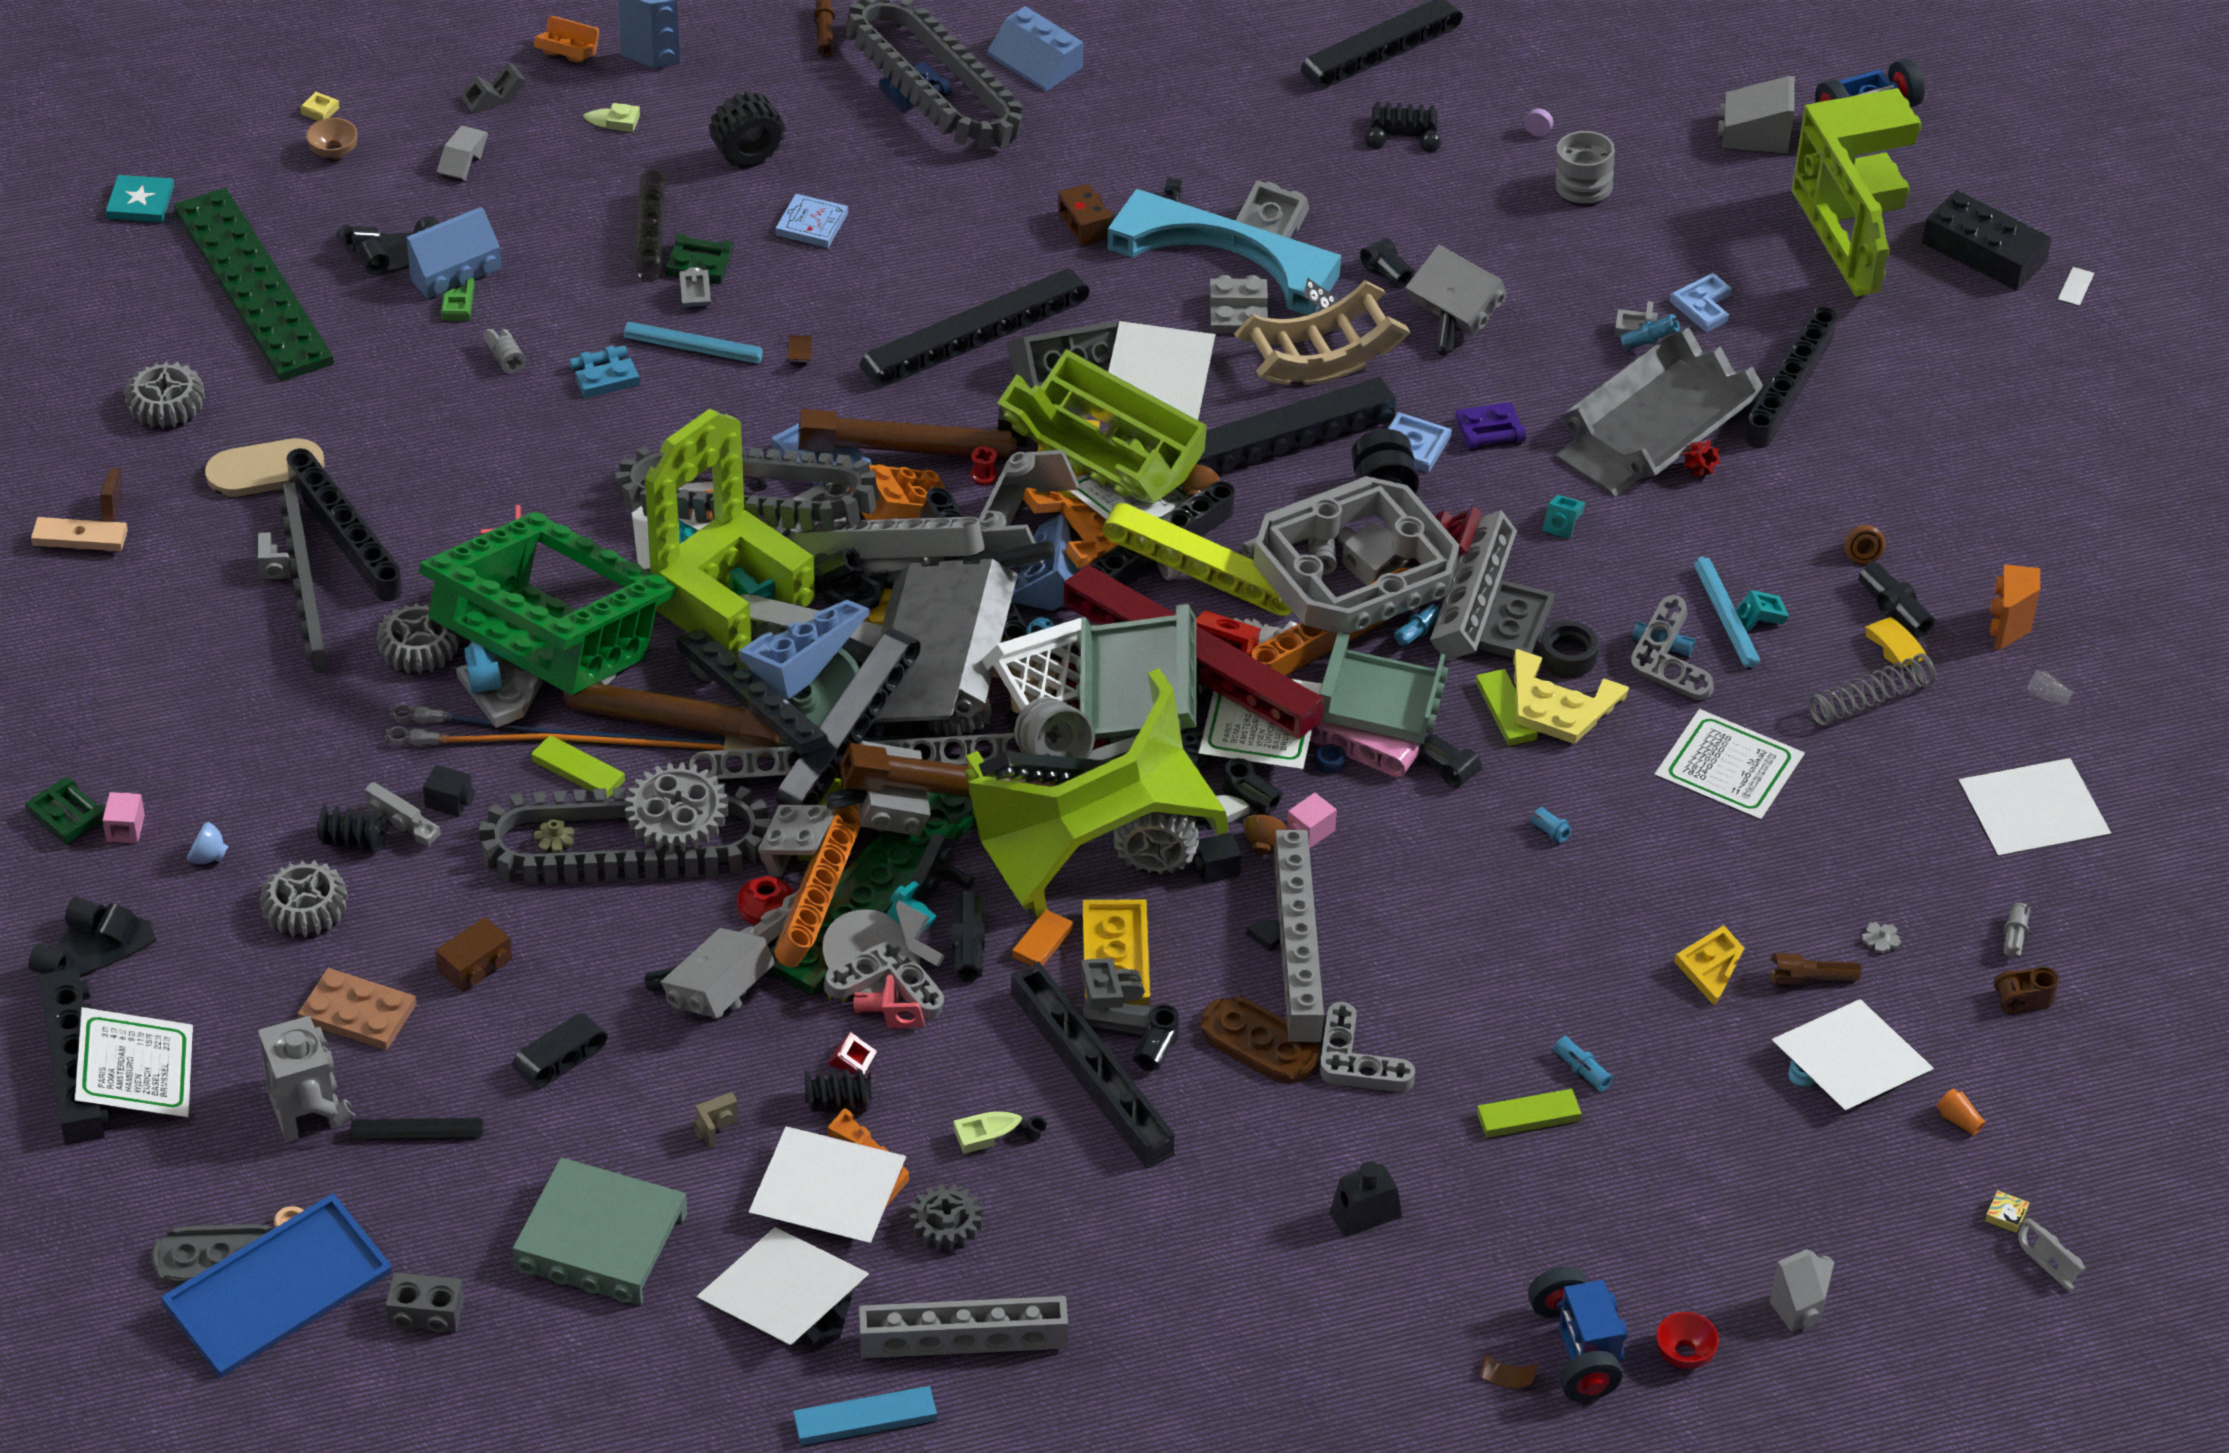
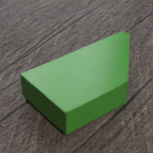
[441,278,475,321]

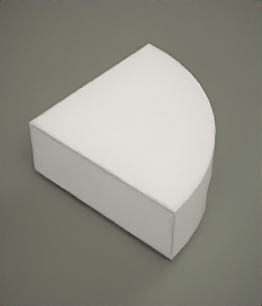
[1216,795,1250,823]

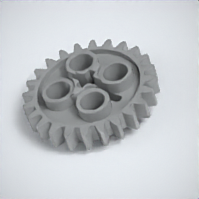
[625,762,728,852]

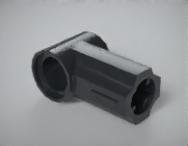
[1360,238,1415,289]
[814,547,862,593]
[1418,733,1482,788]
[1223,758,1283,815]
[1133,1004,1179,1072]

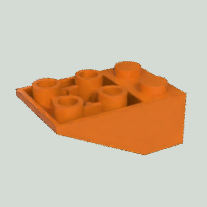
[849,464,947,520]

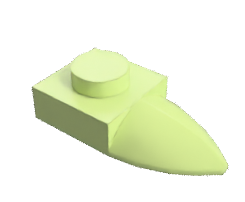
[583,103,640,132]
[953,1112,1022,1154]

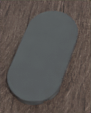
[151,1224,274,1287]

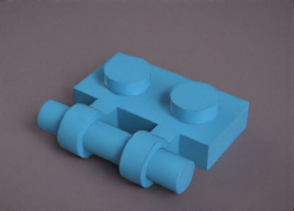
[569,345,640,398]

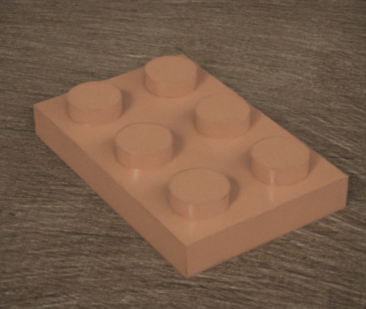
[298,968,417,1051]

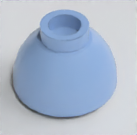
[187,822,228,864]

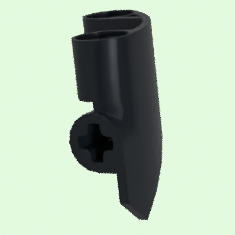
[336,216,440,274]
[28,897,156,975]

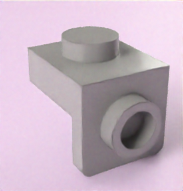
[1614,301,1658,337]

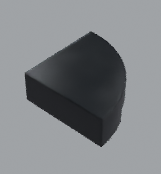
[1246,920,1280,951]

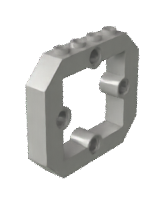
[1253,476,1459,633]

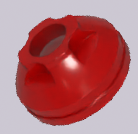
[737,876,793,925]
[1656,1312,1719,1369]

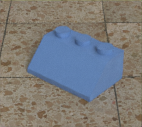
[617,0,680,68]
[987,6,1083,92]
[406,207,502,299]

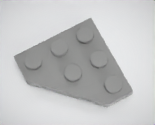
[456,654,544,728]

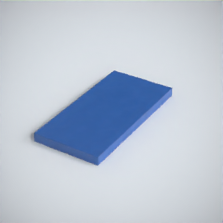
[161,1193,392,1379]

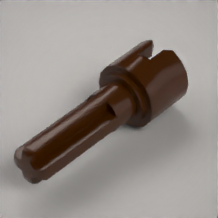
[1769,953,1862,985]

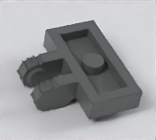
[1080,958,1145,1010]

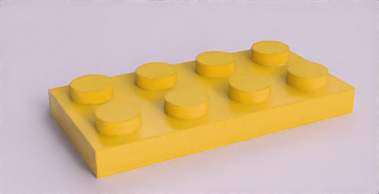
[1082,899,1150,1005]

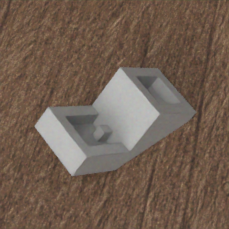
[437,125,488,181]
[896,901,945,967]

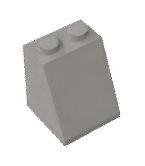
[1717,76,1795,153]

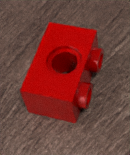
[1196,610,1261,656]

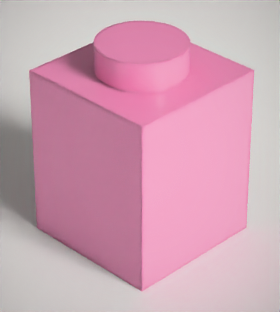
[103,792,145,843]
[1287,793,1337,849]

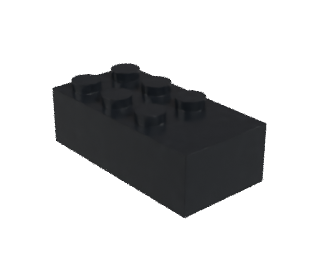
[1922,190,2052,291]

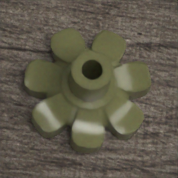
[534,819,574,853]

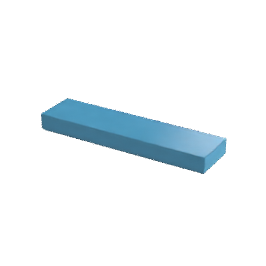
[793,1386,937,1446]

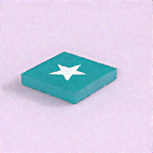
[106,175,174,223]

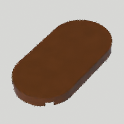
[1201,996,1320,1083]

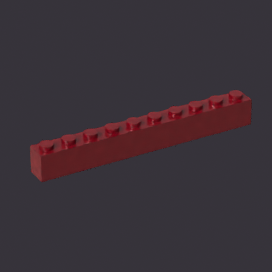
[1064,565,1324,739]

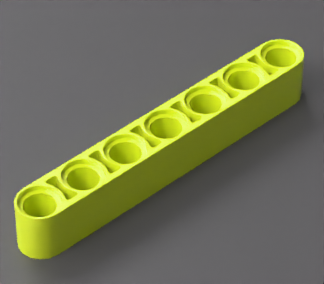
[1102,503,1292,616]

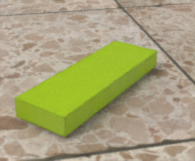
[1476,669,1538,746]
[531,735,625,799]
[1477,1089,1582,1138]

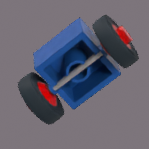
[1815,59,1925,108]
[1528,1266,1628,1402]

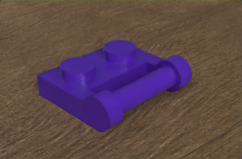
[1455,402,1526,450]

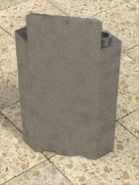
[1552,327,1765,497]
[875,559,1018,722]

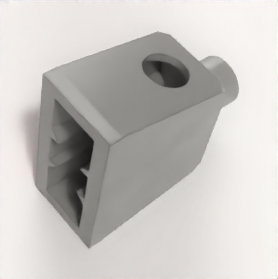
[1337,523,1411,586]

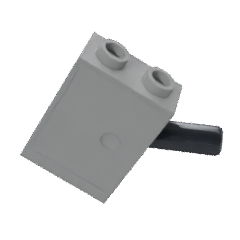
[1405,245,1507,355]
[825,741,930,836]
[644,928,775,1019]

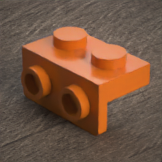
[533,16,599,62]

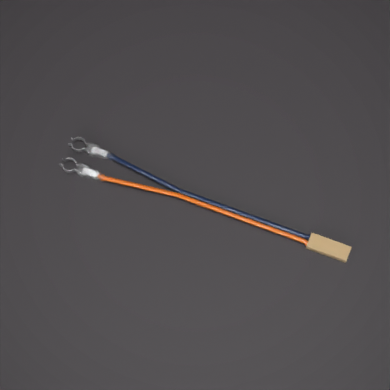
[385,704,774,758]

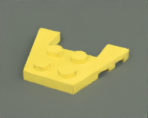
[1513,649,1629,744]

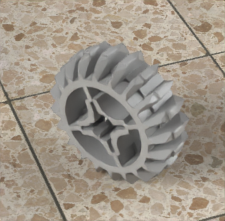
[125,361,205,429]
[376,602,460,674]
[1113,812,1199,875]
[260,860,348,938]

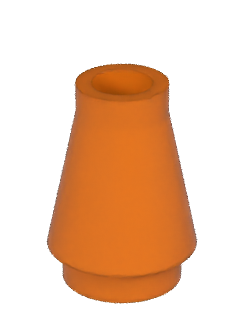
[1936,1088,1986,1136]

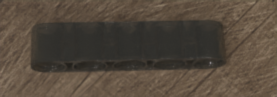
[635,170,666,282]

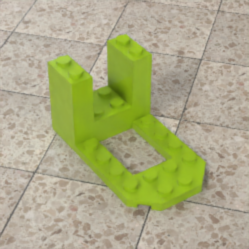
[1791,88,1921,297]
[645,409,815,657]

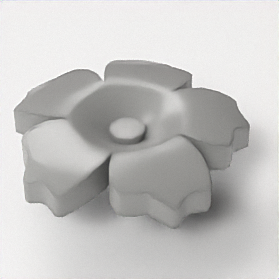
[1862,921,1902,954]

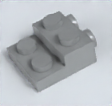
[1236,180,1309,238]
[1209,275,1268,334]

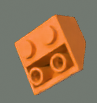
[1989,564,2040,650]

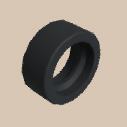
[1540,621,1599,677]

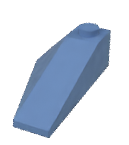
[1011,513,1077,611]
[739,600,870,699]

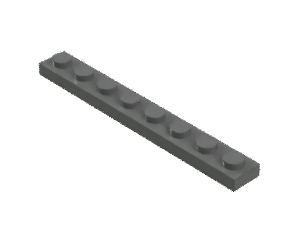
[279,482,327,672]

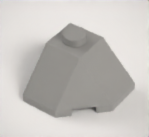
[1770,1249,1834,1332]

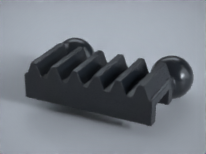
[1365,101,1441,152]

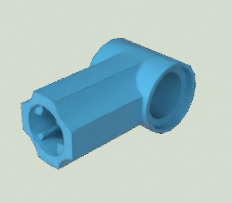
[464,641,502,694]

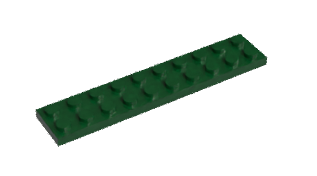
[173,188,334,382]
[768,792,976,996]

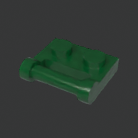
[666,233,734,284]
[25,777,106,844]

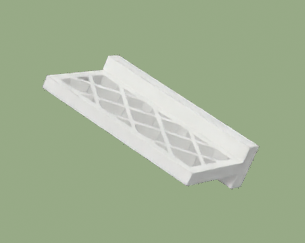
[981,618,1081,711]

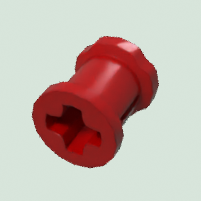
[971,446,997,486]

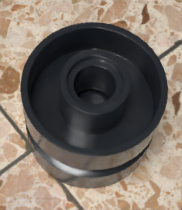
[1351,429,1419,494]

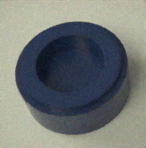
[1315,744,1346,774]

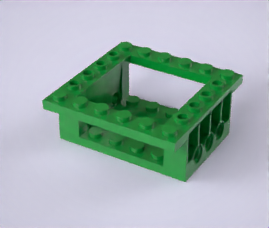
[418,512,677,695]

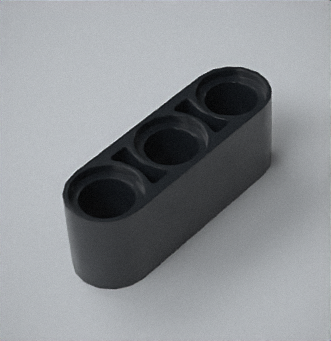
[512,1013,608,1089]

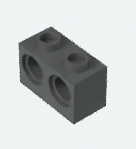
[386,1272,464,1333]

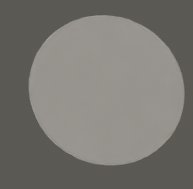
[822,910,920,993]

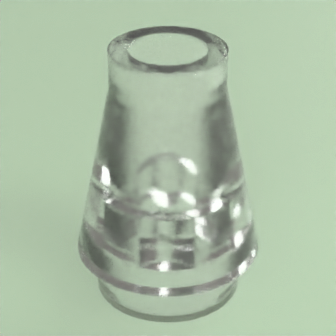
[2026,669,2074,707]

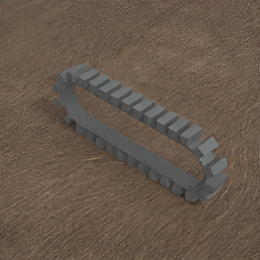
[846,0,1023,150]
[616,442,879,531]
[479,783,771,885]

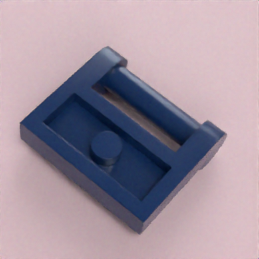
[879,61,951,112]

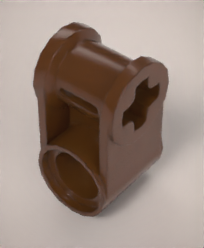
[1993,967,2059,1014]

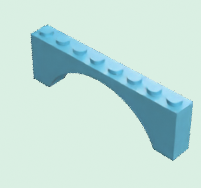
[1107,189,1341,315]

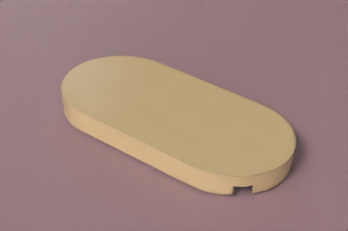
[205,438,325,497]

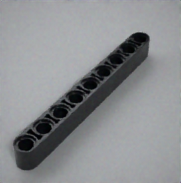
[860,269,1090,388]

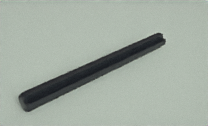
[886,541,1055,589]

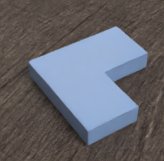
[1670,273,1732,333]

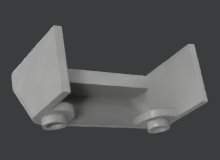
[978,450,1080,567]

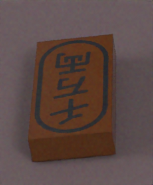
[100,468,123,521]

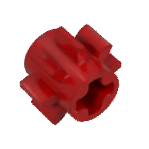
[1683,440,1721,477]

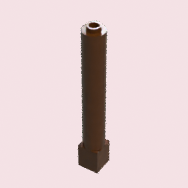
[798,409,1017,460]
[563,683,784,747]
[839,743,1062,798]

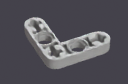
[1631,595,1714,700]
[823,940,944,1019]
[1320,1002,1415,1092]

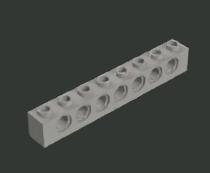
[1273,830,1324,1042]

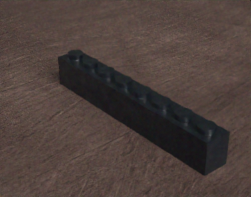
[1196,377,1396,475]

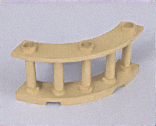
[1234,280,1411,385]

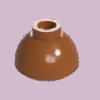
[1180,464,1220,500]
[1844,524,1886,565]
[1243,815,1287,854]

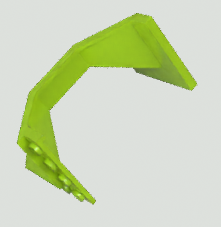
[965,668,1229,919]

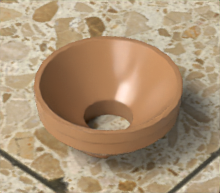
[306,118,358,160]

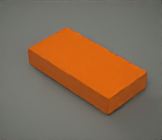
[1012,909,1073,967]

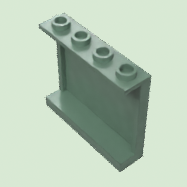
[1076,604,1196,740]
[1319,631,1449,744]
[513,1157,687,1306]

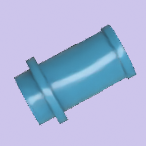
[1531,807,1572,843]

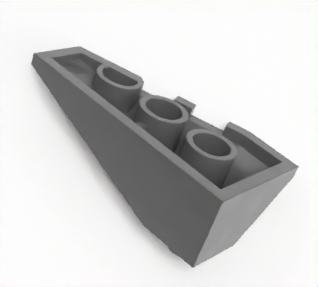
[1006,320,1120,389]

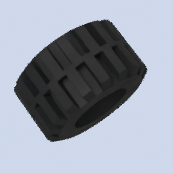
[709,92,785,168]

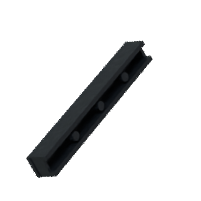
[1010,961,1175,1169]

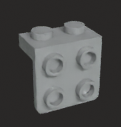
[758,805,836,877]

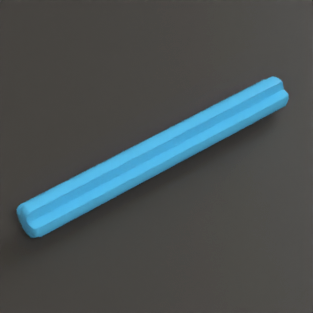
[624,322,763,364]
[1694,556,1760,669]

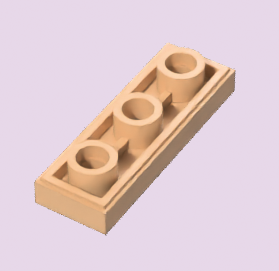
[31,517,128,551]

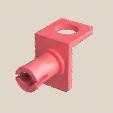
[854,975,925,1028]

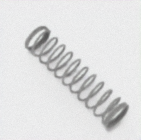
[1809,653,1936,726]

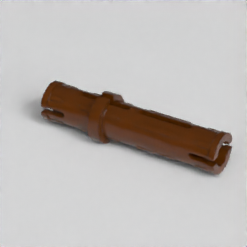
[814,0,835,57]

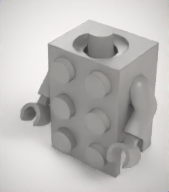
[258,1015,356,1142]

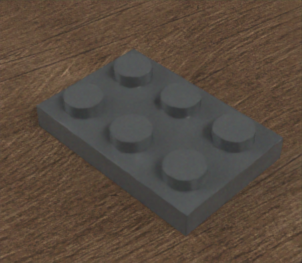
[1477,580,1556,658]

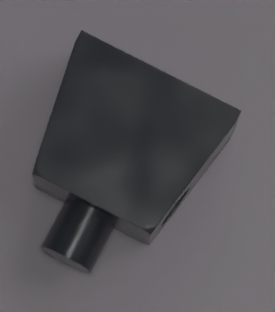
[1330,1162,1402,1238]

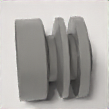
[1556,131,1615,203]
[1014,697,1095,759]

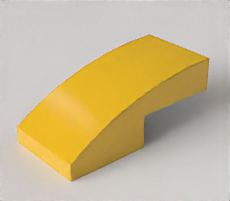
[1865,617,1926,668]

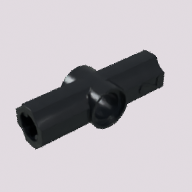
[1858,561,1935,638]
[952,891,985,982]

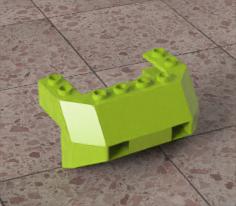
[997,349,1207,503]

